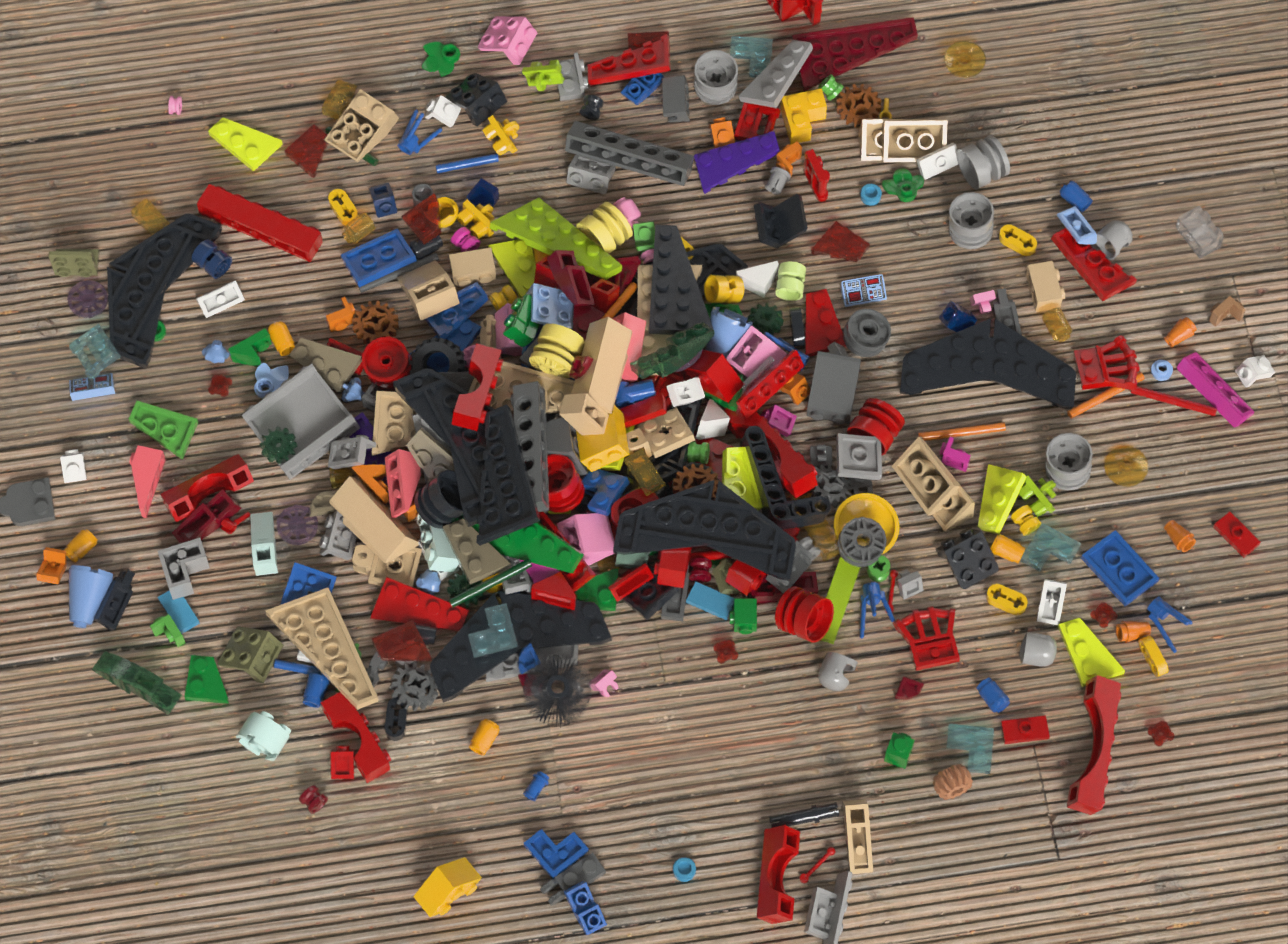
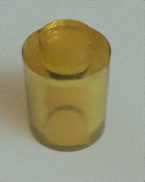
[342,212,376,244]
[1042,308,1073,342]

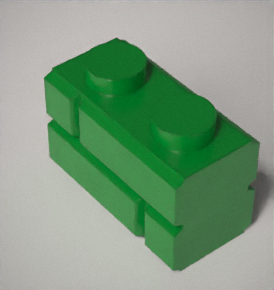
[503,294,540,347]

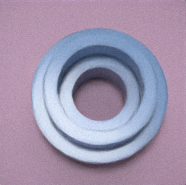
[1151,360,1173,381]

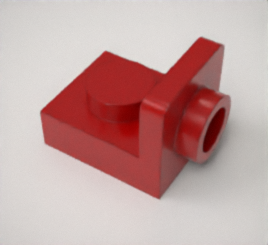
[331,745,355,779]

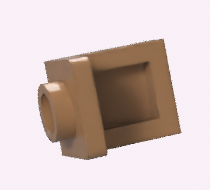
[1209,296,1245,327]

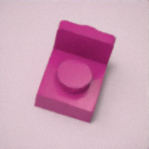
[761,405,797,437]
[939,436,971,472]

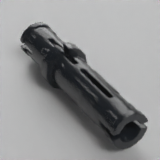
[769,802,839,828]

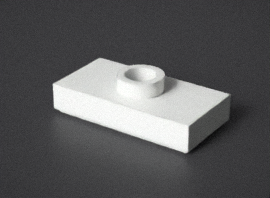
[916,143,958,180]

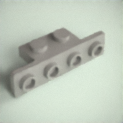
[804,871,852,944]

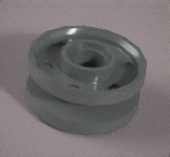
[843,309,891,357]
[837,517,887,567]

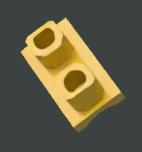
[482,115,519,155]
[457,199,495,239]

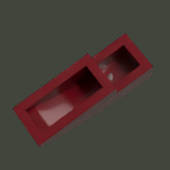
[547,250,595,306]
[172,489,242,544]
[747,571,819,603]

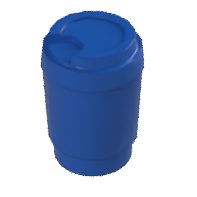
[1060,180,1093,213]
[302,672,329,708]
[976,677,1010,713]

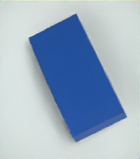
[621,73,665,105]
[563,881,607,935]

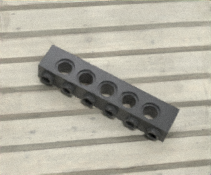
[565,121,694,186]
[510,381,549,512]

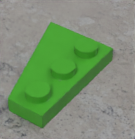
[129,401,198,460]

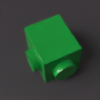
[730,599,757,634]
[884,732,915,769]

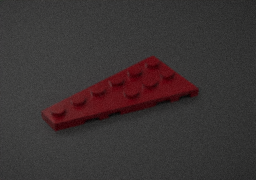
[792,17,918,92]

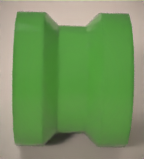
[817,74,844,101]
[687,442,710,464]
[867,555,890,582]

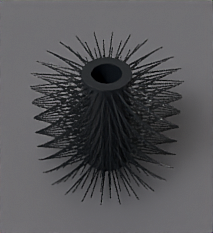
[523,654,592,728]

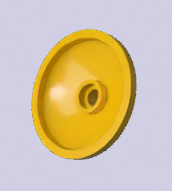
[833,493,899,555]

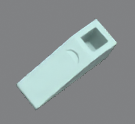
[251,512,278,576]
[417,513,459,572]

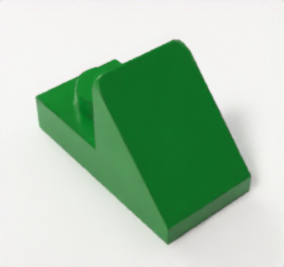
[228,328,272,367]

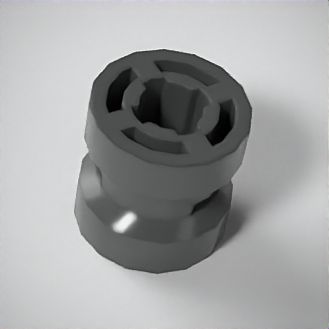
[412,184,434,212]

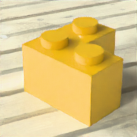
[780,88,827,145]
[413,857,482,917]

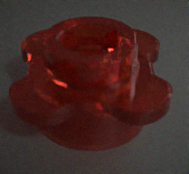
[208,375,233,397]
[1090,602,1117,628]
[713,640,738,664]
[1147,721,1175,747]

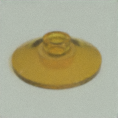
[944,41,986,78]
[1104,446,1148,487]

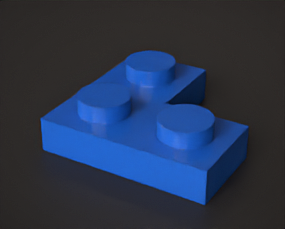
[582,469,630,516]
[280,562,337,605]
[524,829,589,879]

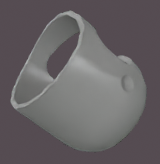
[1096,220,1133,260]
[1020,632,1057,667]
[818,652,858,691]

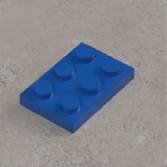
[341,228,416,287]
[1081,530,1159,607]

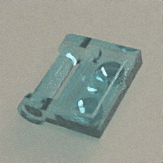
[69,324,121,379]

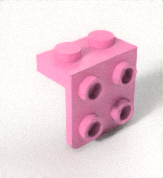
[478,16,537,65]

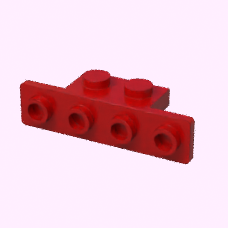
[736,350,804,419]

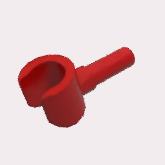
[221,512,251,534]

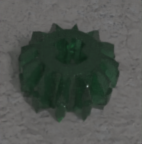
[747,302,784,336]
[259,426,298,464]
[447,571,484,608]

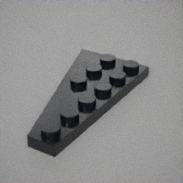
[649,225,714,337]
[476,404,541,546]

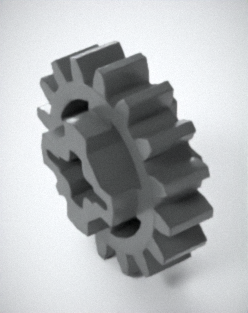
[808,465,853,508]
[389,662,439,711]

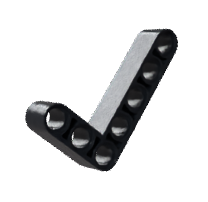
[740,426,831,530]

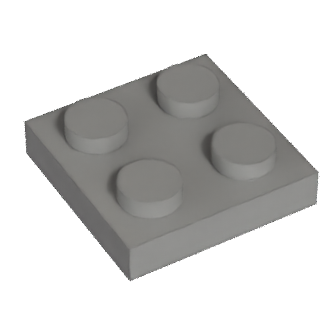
[836,433,882,480]

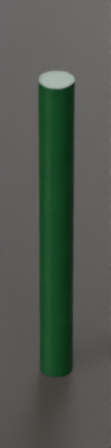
[449,558,532,608]

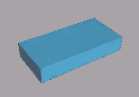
[686,582,735,620]
[158,590,200,634]

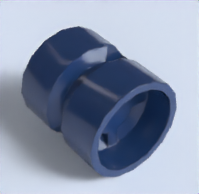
[192,239,232,279]

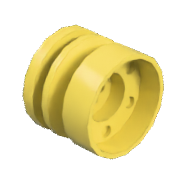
[576,201,633,254]
[529,324,585,379]

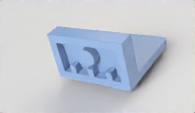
[526,283,573,330]

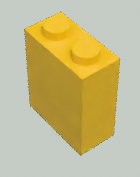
[576,405,629,472]

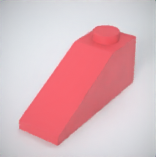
[130,445,166,518]
[385,449,421,518]

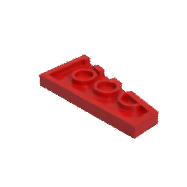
[370,577,470,631]

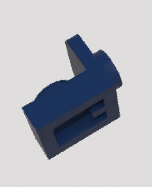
[369,182,397,218]

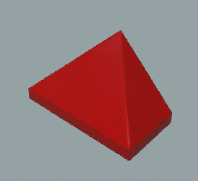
[608,563,654,602]
[531,571,576,610]

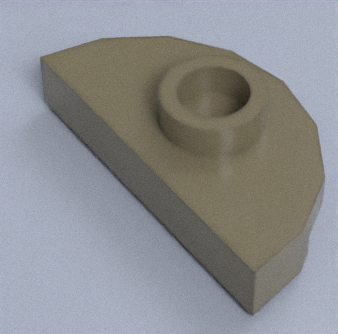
[309,491,336,517]

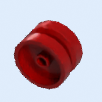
[362,336,412,391]

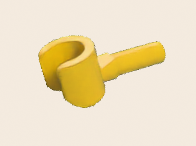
[879,98,892,119]

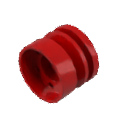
[847,398,905,455]
[547,454,585,513]
[775,586,834,643]

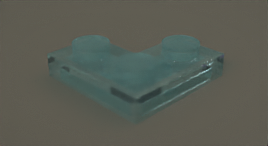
[730,36,773,78]
[1021,523,1082,571]
[468,603,518,658]
[946,724,994,774]

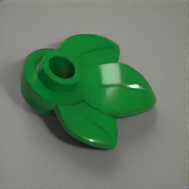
[422,42,460,77]
[882,168,924,202]

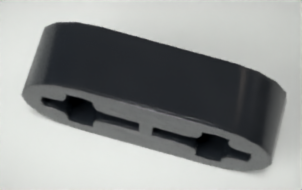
[789,307,805,347]
[385,697,408,741]

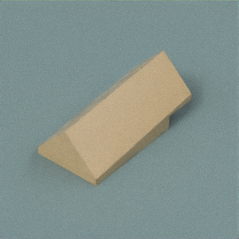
[859,119,947,162]
[571,317,632,414]
[892,437,975,532]
[330,476,419,564]

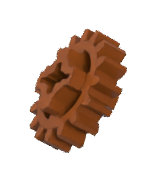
[836,84,882,127]
[352,301,399,344]
[673,464,721,501]

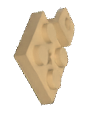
[626,407,695,462]
[352,545,422,587]

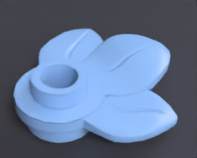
[254,363,289,398]

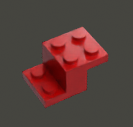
[766,0,823,26]

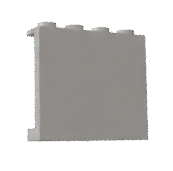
[242,364,360,480]

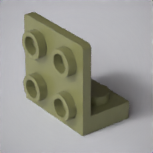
[48,249,100,277]
[218,626,283,683]

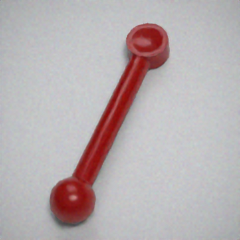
[885,569,898,613]
[800,847,836,884]

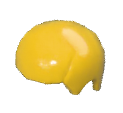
[425,196,459,228]

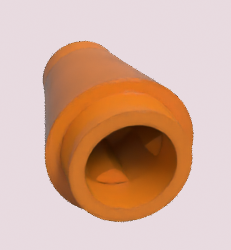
[1164,317,1197,347]
[1164,520,1196,552]
[1116,621,1151,643]

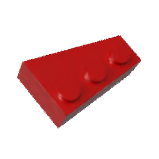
[668,346,744,403]
[654,547,692,588]

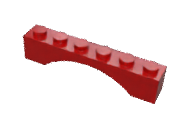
[723,407,818,498]
[1067,675,1121,815]

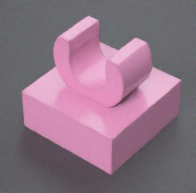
[970,290,996,314]
[590,669,618,697]

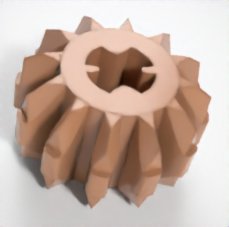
[932,764,973,800]

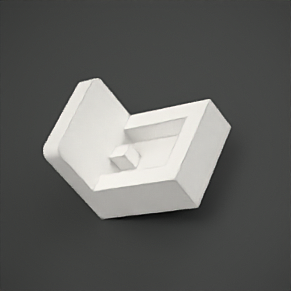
[425,95,461,127]
[1235,355,1275,387]
[666,377,705,407]
[60,449,87,483]

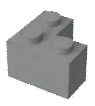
[157,538,210,600]

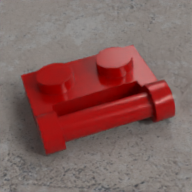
[734,102,781,141]
[804,149,830,202]

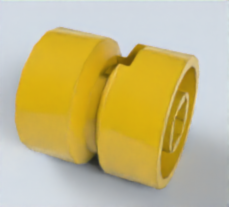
[704,275,744,304]

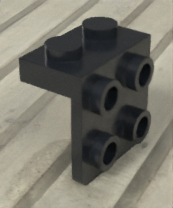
[446,73,507,127]
[754,194,808,249]
[935,528,999,589]

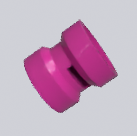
[451,227,481,252]

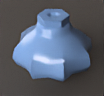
[202,340,229,363]
[341,378,365,402]
[416,569,441,595]

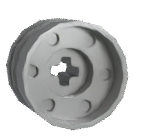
[694,50,738,105]
[957,135,1010,190]
[949,192,994,249]
[1045,433,1093,491]

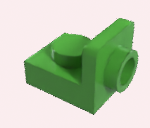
[632,221,655,254]
[150,614,185,647]

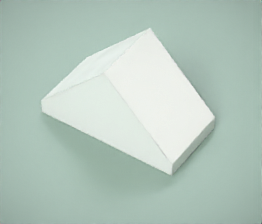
[736,261,779,298]
[696,399,730,439]
[1037,579,1067,625]

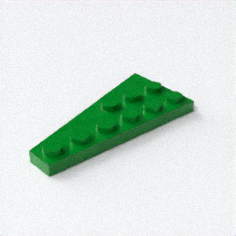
[457,515,584,573]

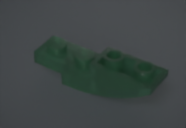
[630,322,715,379]
[92,651,182,715]

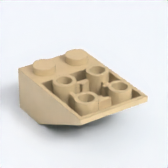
[324,89,399,163]
[397,260,460,320]

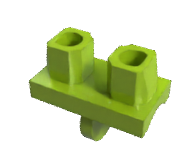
[522,60,564,91]
[1019,475,1056,517]

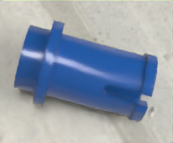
[523,771,549,802]

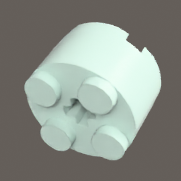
[236,711,291,761]

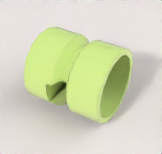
[775,261,806,301]

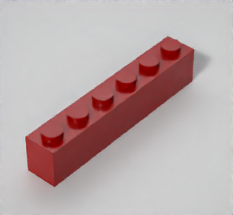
[197,184,323,262]

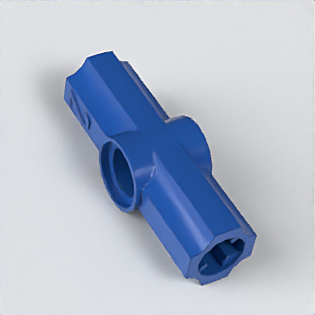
[614,379,656,409]

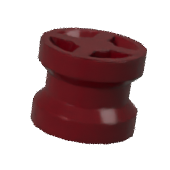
[689,558,712,583]
[299,785,328,814]

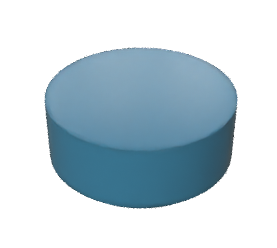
[860,184,882,206]
[673,857,696,882]

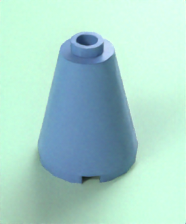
[705,307,753,358]
[69,565,113,629]

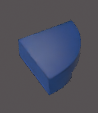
[517,643,541,674]

